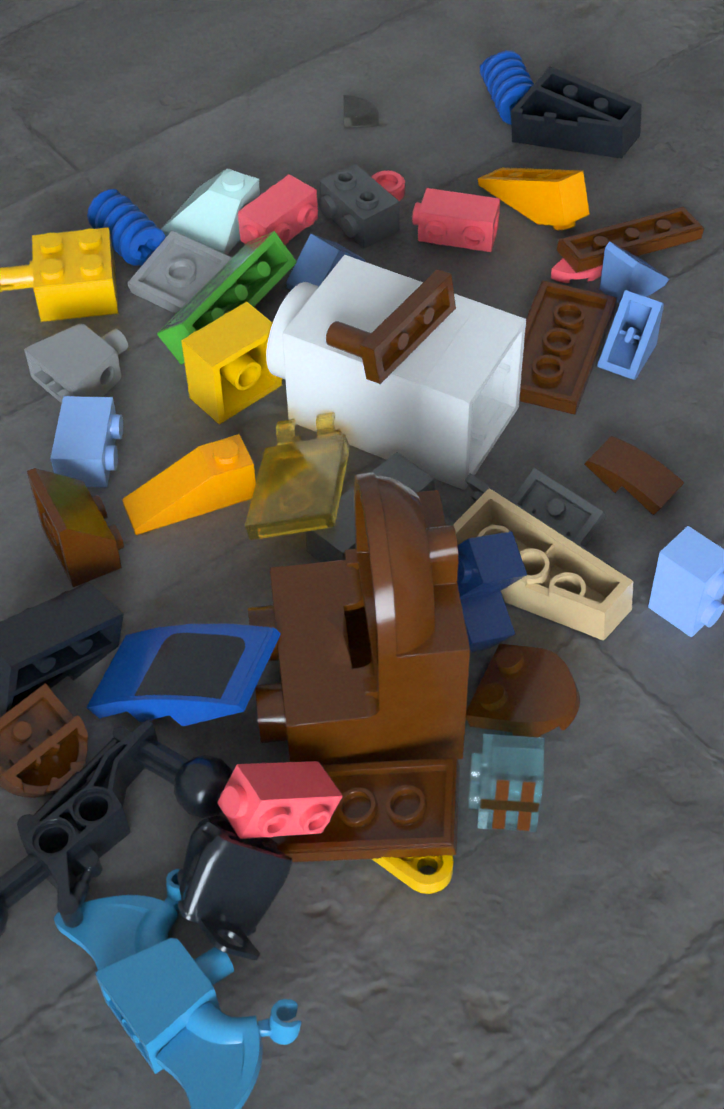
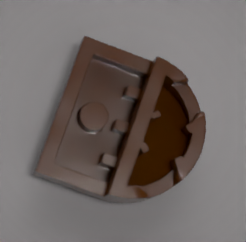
[466,643,580,745]
[0,683,88,798]

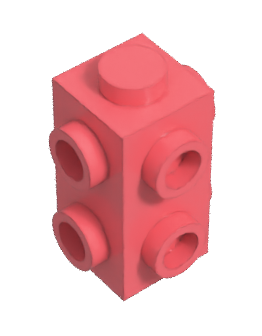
[238,174,318,245]
[412,188,500,252]
[217,761,343,839]

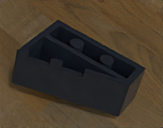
[511,67,642,159]
[0,582,124,717]

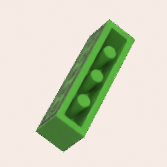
[157,231,297,364]

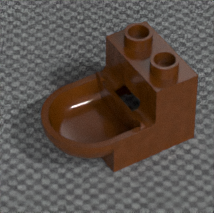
[248,473,470,765]

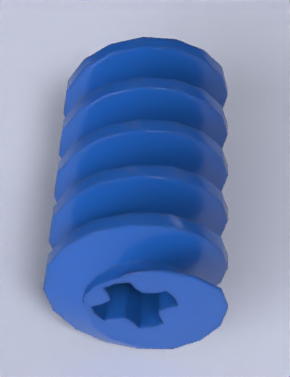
[480,51,534,124]
[87,189,165,266]

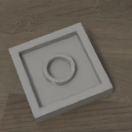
[127,231,232,314]

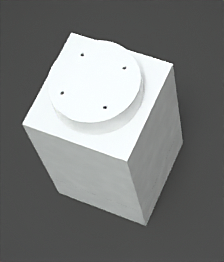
[266,255,526,490]

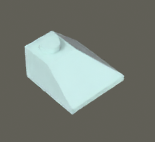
[161,168,260,255]

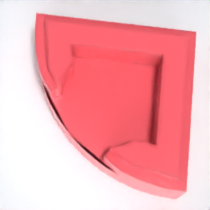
[551,258,603,283]

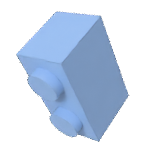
[50,396,123,488]
[648,526,724,638]

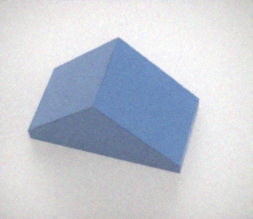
[286,234,366,290]
[600,242,669,304]
[597,290,664,380]

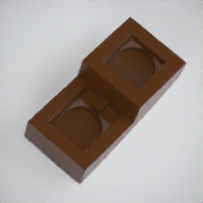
[584,436,684,515]

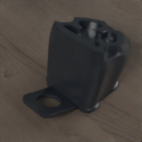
[177,816,293,960]

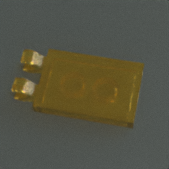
[245,412,350,540]

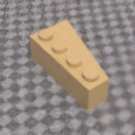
[453,488,633,641]

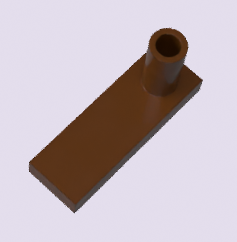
[326,269,456,384]

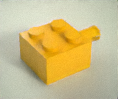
[0,227,119,322]
[181,302,282,425]

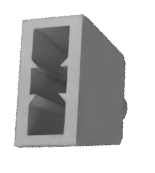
[24,324,128,404]

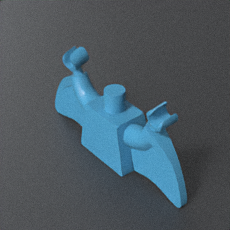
[54,869,301,1109]

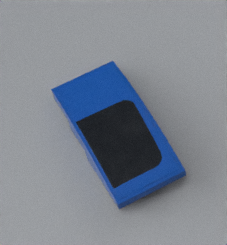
[86,624,281,727]

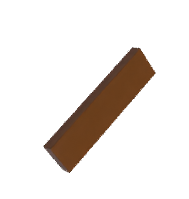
[557,207,704,273]

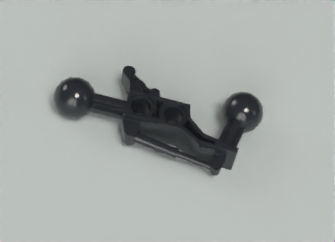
[0,720,233,937]

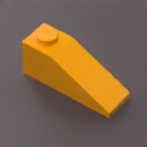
[477,168,590,230]
[122,434,257,535]

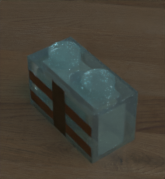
[468,734,545,832]

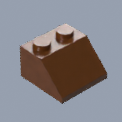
[27,468,124,588]

